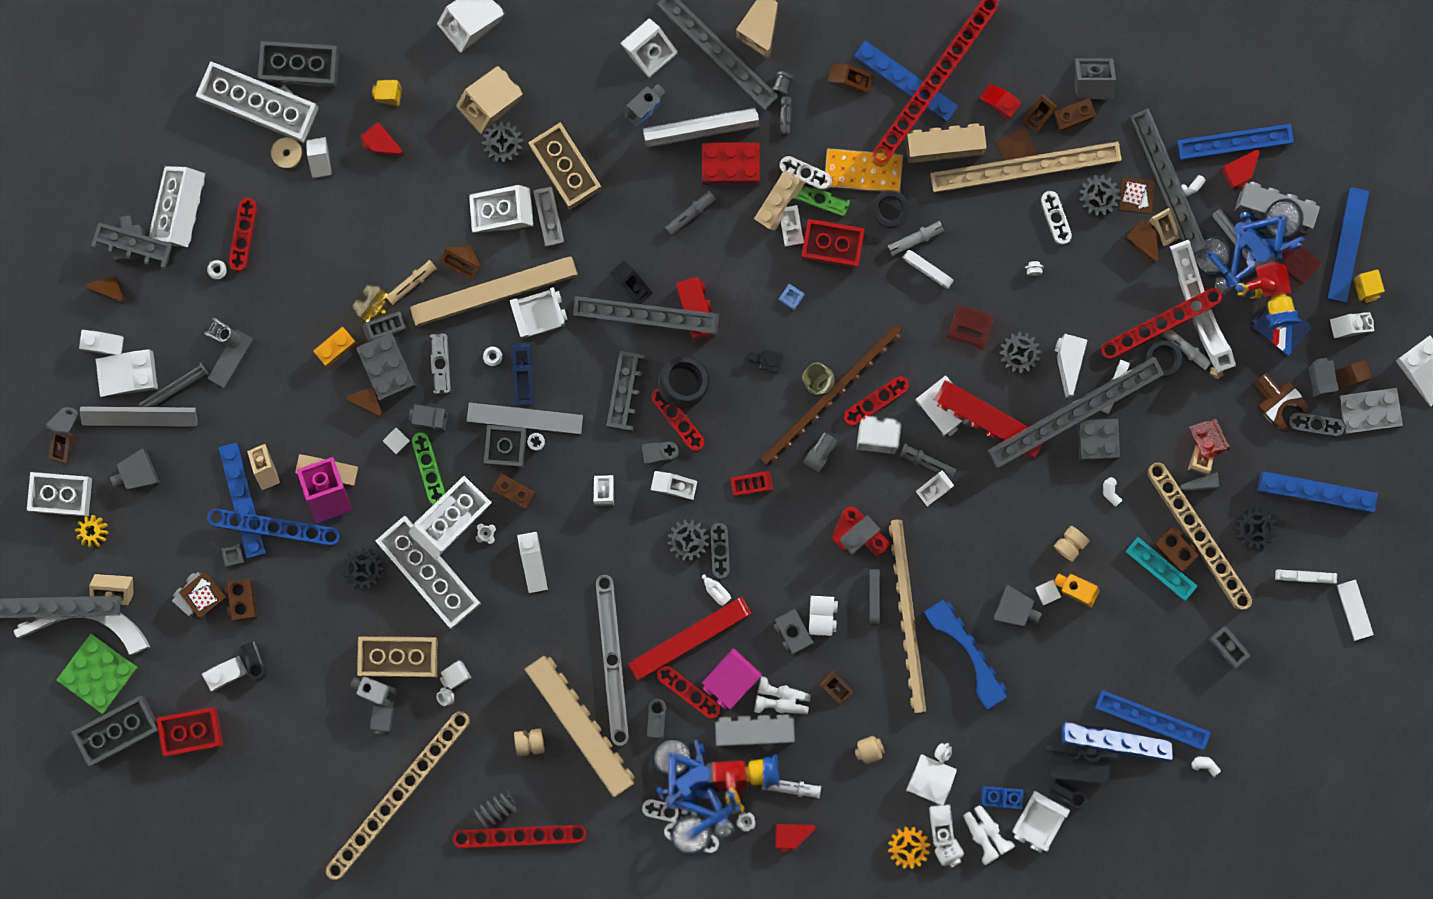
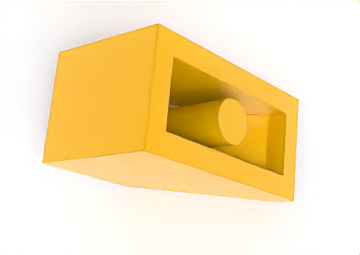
[372,80,402,106]

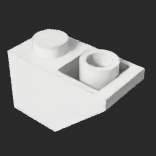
[1330,312,1374,338]
[929,805,954,846]

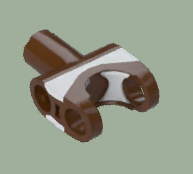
[1253,373,1309,432]

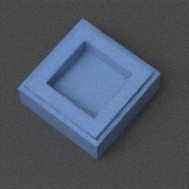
[778,284,805,310]

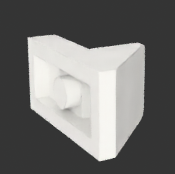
[916,470,954,506]

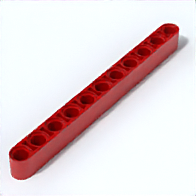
[872,0,998,167]

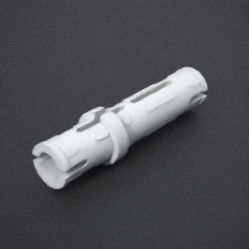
[762,780,821,799]

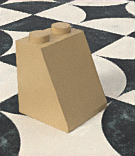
[736,0,778,58]
[456,66,523,134]

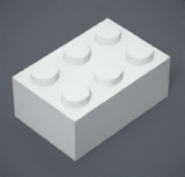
[27,472,92,517]

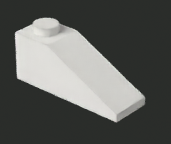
[517,532,548,593]

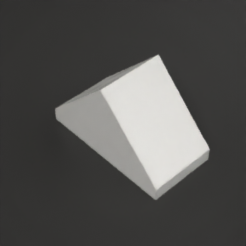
[307,138,332,178]
[594,475,614,506]

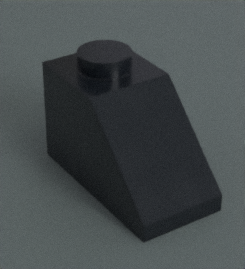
[610,260,653,304]

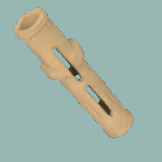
[386,260,437,305]

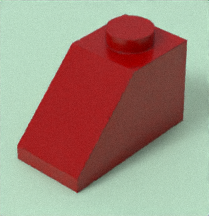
[979,83,1022,121]
[361,122,404,156]
[1221,149,1259,190]
[776,824,815,852]

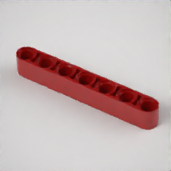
[628,597,752,681]

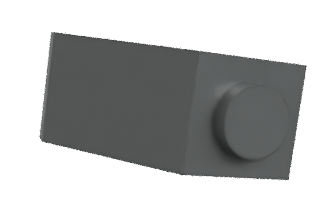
[839,515,880,555]

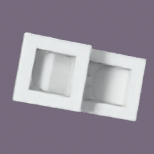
[781,206,804,246]

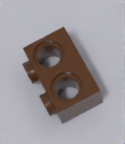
[1052,98,1096,133]
[492,473,536,510]
[1153,528,1199,572]
[224,579,257,621]

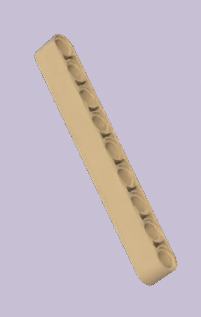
[410,257,578,326]
[1147,463,1252,610]

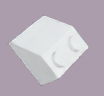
[621,19,678,77]
[906,754,957,805]

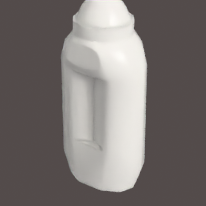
[702,575,731,606]

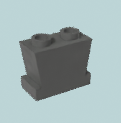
[1308,358,1339,398]
[409,405,448,431]

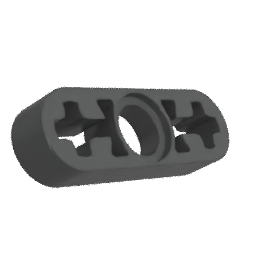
[1288,413,1345,437]
[710,523,730,579]
[869,569,880,625]

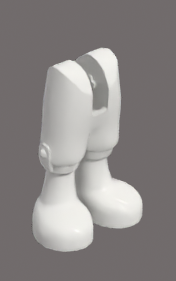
[754,677,811,714]
[963,805,1015,865]

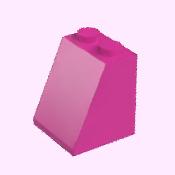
[297,457,352,523]
[702,648,762,709]

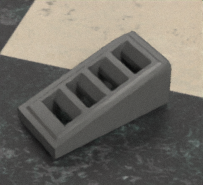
[363,311,407,342]
[1179,472,1219,492]

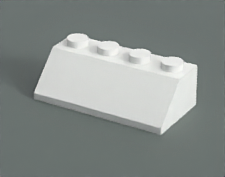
[149,166,205,247]

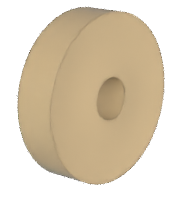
[271,138,303,169]

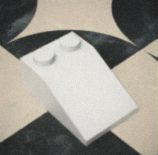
[469,185,533,233]
[1055,334,1087,399]
[1396,336,1433,406]
[96,349,158,397]

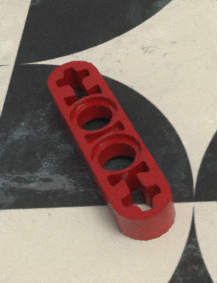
[229,198,257,272]
[844,376,909,426]
[652,389,704,451]
[657,666,720,718]

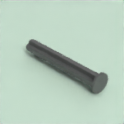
[138,362,209,407]

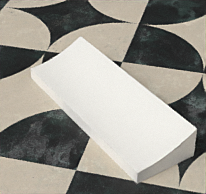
[643,108,759,147]

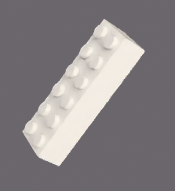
[196,61,318,143]
[376,516,481,629]

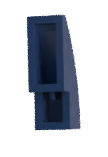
[511,342,534,405]

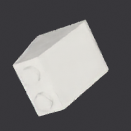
[437,0,504,52]

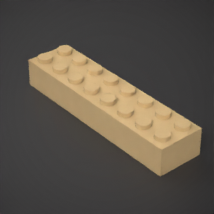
[525,656,635,797]

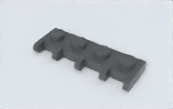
[91,222,173,270]
[606,351,646,431]

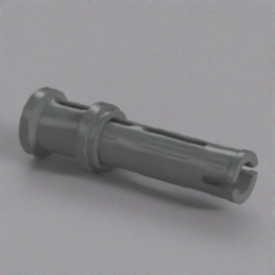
[898,442,956,480]

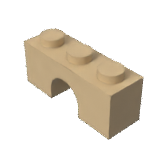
[754,170,805,231]

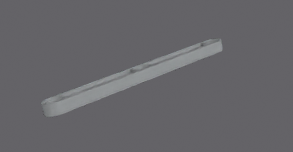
[596,575,629,746]

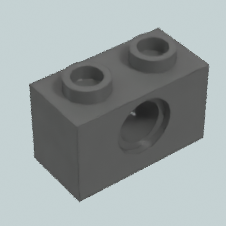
[773,609,813,654]
[1208,626,1251,668]

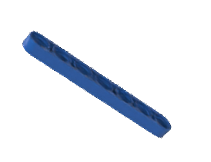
[207,509,339,546]

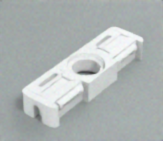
[1275,570,1337,584]

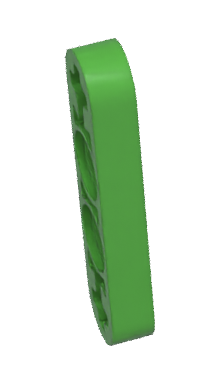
[412,433,446,504]

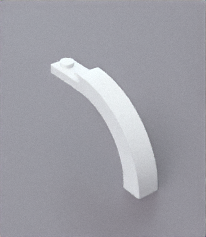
[1170,240,1236,372]
[14,613,150,655]

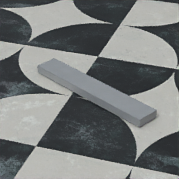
[467,403,583,435]
[80,407,197,426]

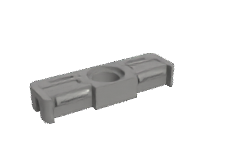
[430,334,451,394]

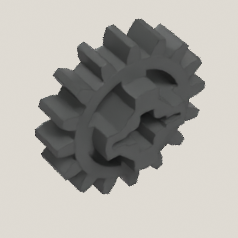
[482,121,524,164]
[1079,175,1121,217]
[999,332,1041,374]
[668,519,709,561]

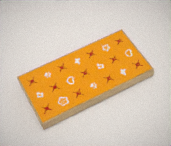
[824,149,903,193]

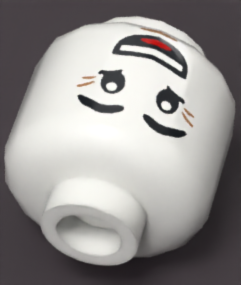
[935,839,964,868]

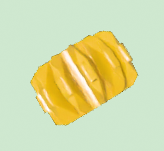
[75,515,109,548]

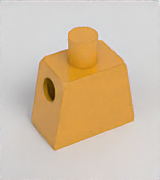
[1054,574,1100,608]

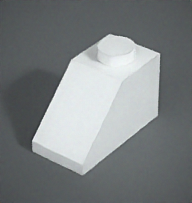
[79,330,124,355]
[651,471,697,500]
[202,656,247,691]
[440,661,472,690]

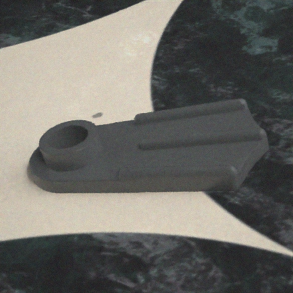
[46,407,78,435]

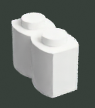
[809,596,838,636]

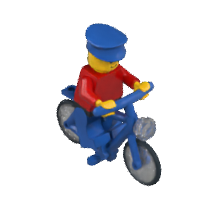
[1194,198,1305,331]
[652,737,780,855]

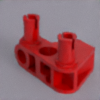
[831,507,891,558]

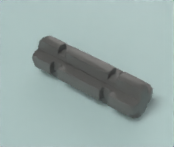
[780,97,791,134]

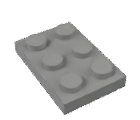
[1339,388,1403,434]

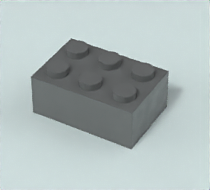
[356,333,416,402]

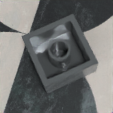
[1078,419,1120,461]
[484,425,527,468]

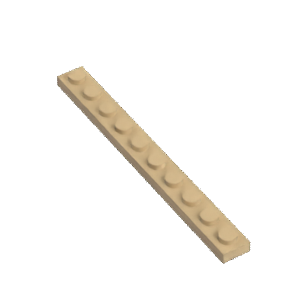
[930,142,1122,193]
[889,520,926,713]

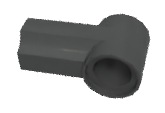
[803,432,838,473]
[647,698,666,737]

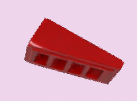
[730,471,773,497]

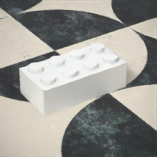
[856,417,900,454]
[408,476,492,559]

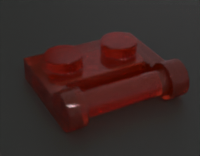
[947,305,994,349]

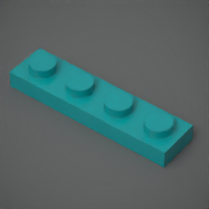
[1125,537,1197,601]

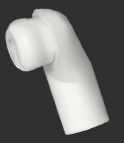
[1181,175,1205,197]
[1192,757,1221,777]

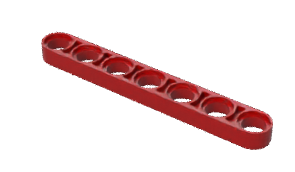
[1101,288,1223,360]
[453,825,587,848]

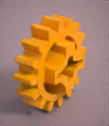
[888,827,930,869]

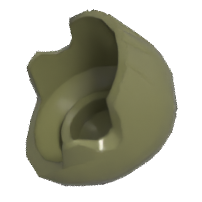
[802,362,835,395]

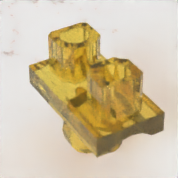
[353,285,387,322]

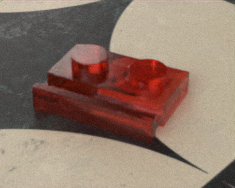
[1282,239,1322,285]
[1189,418,1230,460]

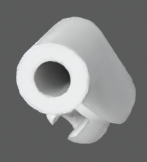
[1103,477,1122,507]

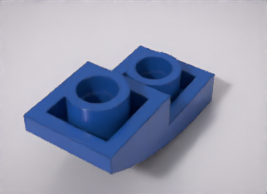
[980,786,1023,809]

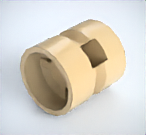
[1053,526,1090,562]
[514,729,545,757]

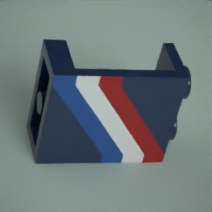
[1250,299,1313,358]

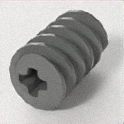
[474,790,517,829]

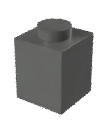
[370,706,394,735]

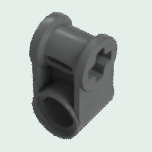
[204,317,241,348]
[642,442,679,464]

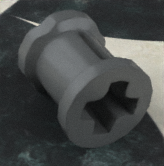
[771,71,793,95]

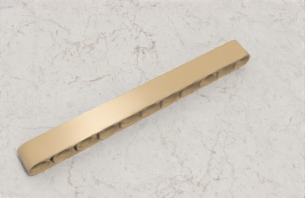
[326,712,470,879]

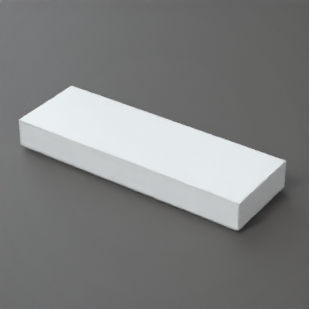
[1336,580,1374,641]

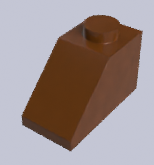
[828,64,873,93]
[1125,220,1158,264]

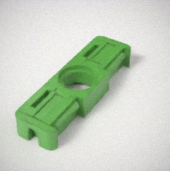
[792,185,850,217]

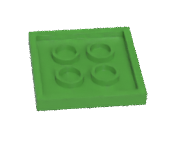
[57,633,138,714]

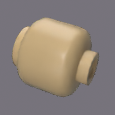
[855,736,885,764]

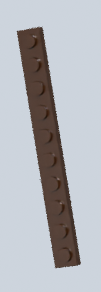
[760,324,902,466]

